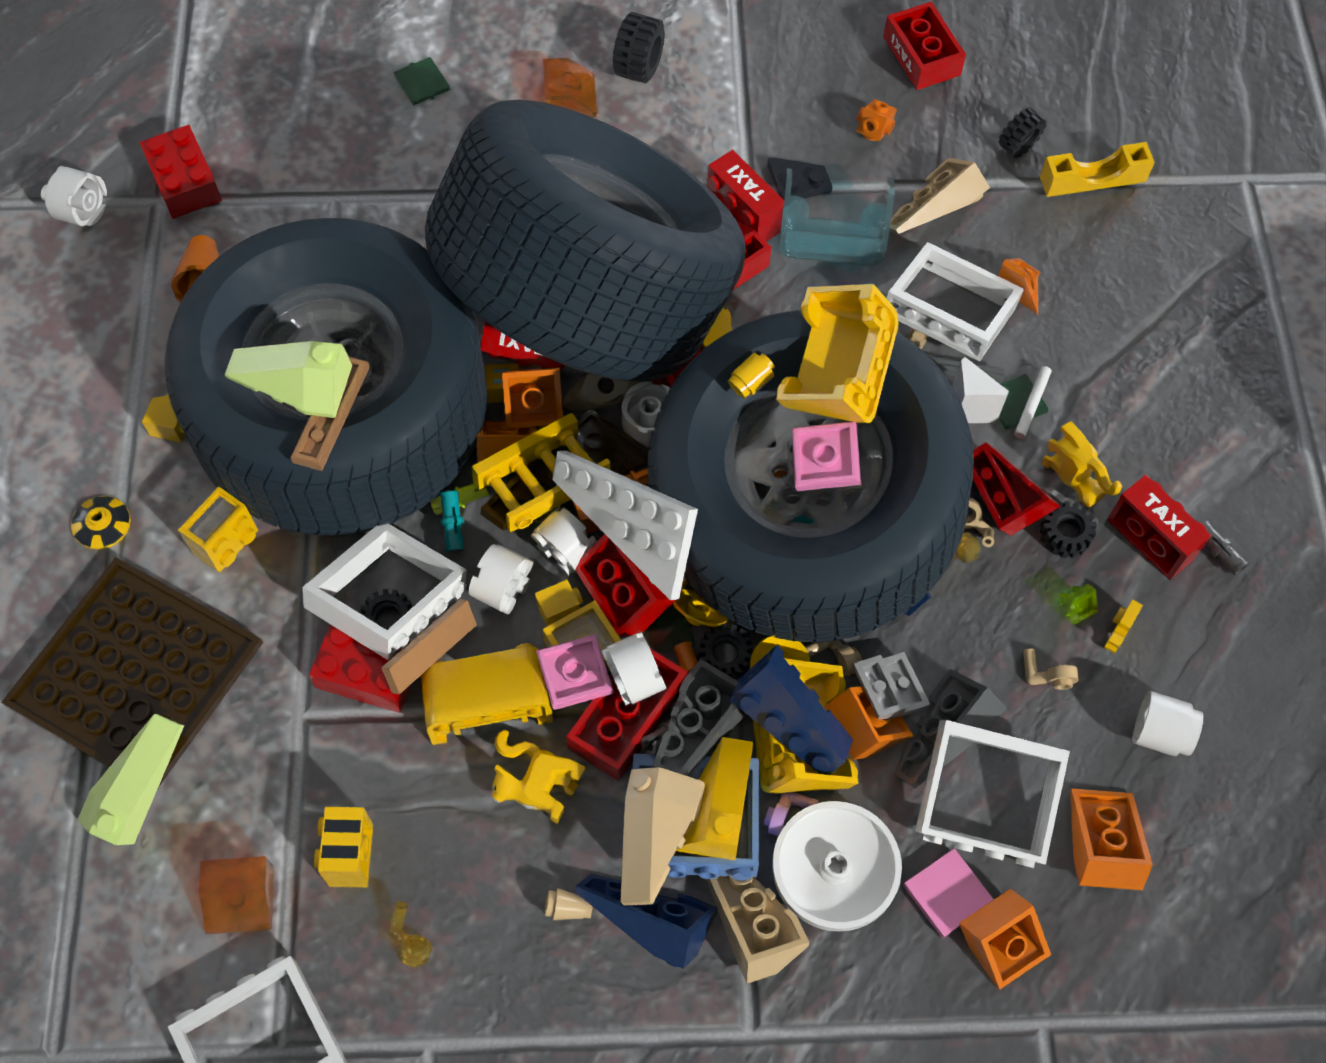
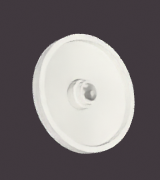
[772,801,902,931]

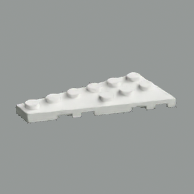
[552,451,698,600]

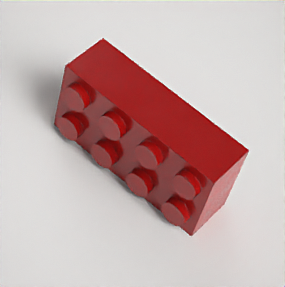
[566,648,688,782]

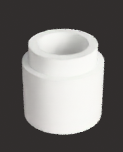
[1132,691,1203,757]

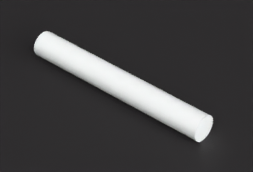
[1014,366,1052,439]

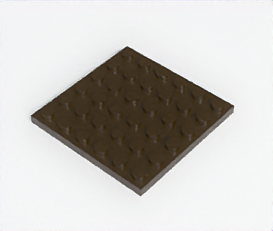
[1,557,263,788]

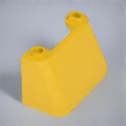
[776,284,898,423]
[421,643,553,745]
[753,658,858,793]

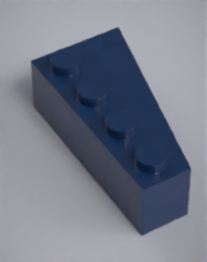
[730,644,853,775]

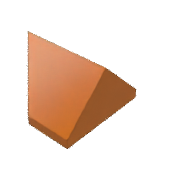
[998,258,1041,315]

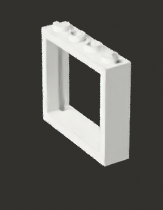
[886,242,1024,361]
[302,523,467,660]
[915,720,1070,868]
[168,956,347,1063]

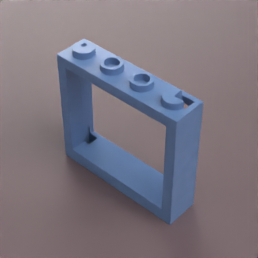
[633,754,759,881]

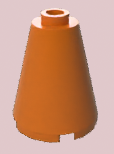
[171,235,219,303]

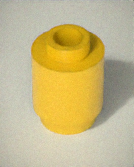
[728,353,775,399]

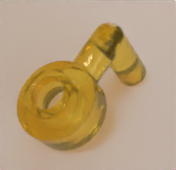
[956,532,981,563]
[388,901,432,967]

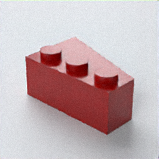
[973,442,1061,536]

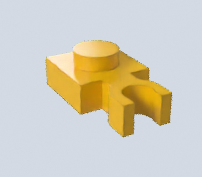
[1104,599,1143,654]

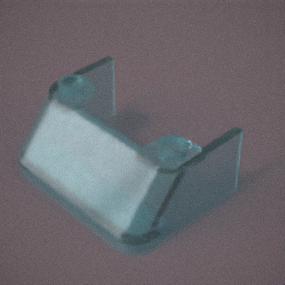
[780,168,895,265]

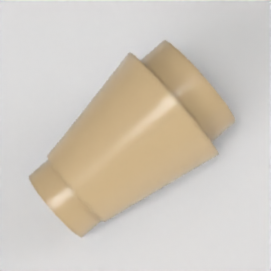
[544,888,593,920]

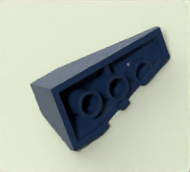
[574,873,718,969]

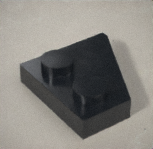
[767,157,833,203]

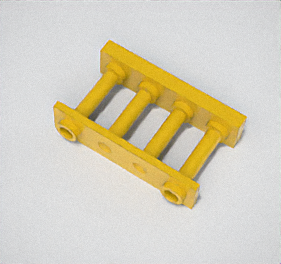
[472,413,610,533]

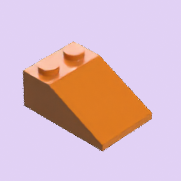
[1070,788,1153,890]

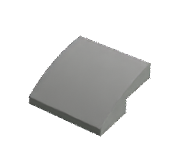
[852,652,930,719]

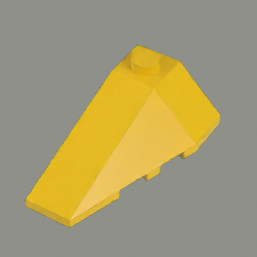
[676,737,753,860]

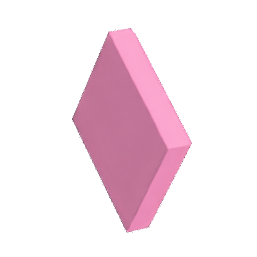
[792,421,861,491]
[536,634,613,710]
[903,848,994,939]

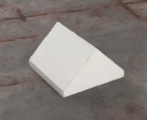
[952,357,1009,423]

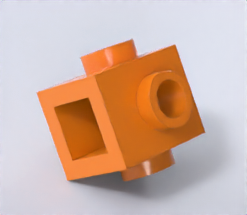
[856,99,897,141]

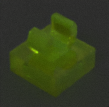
[1060,584,1098,625]

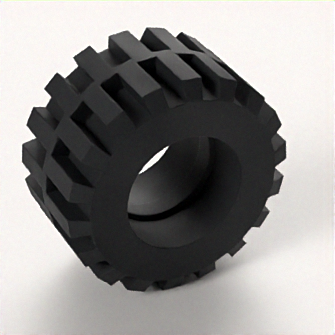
[613,12,665,84]

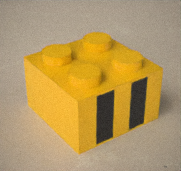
[314,807,373,888]

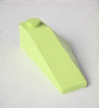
[225,341,352,418]
[78,714,184,845]

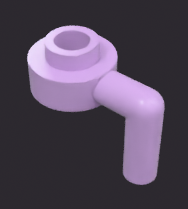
[764,792,819,836]

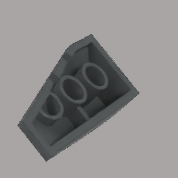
[653,659,746,776]
[894,669,1007,788]

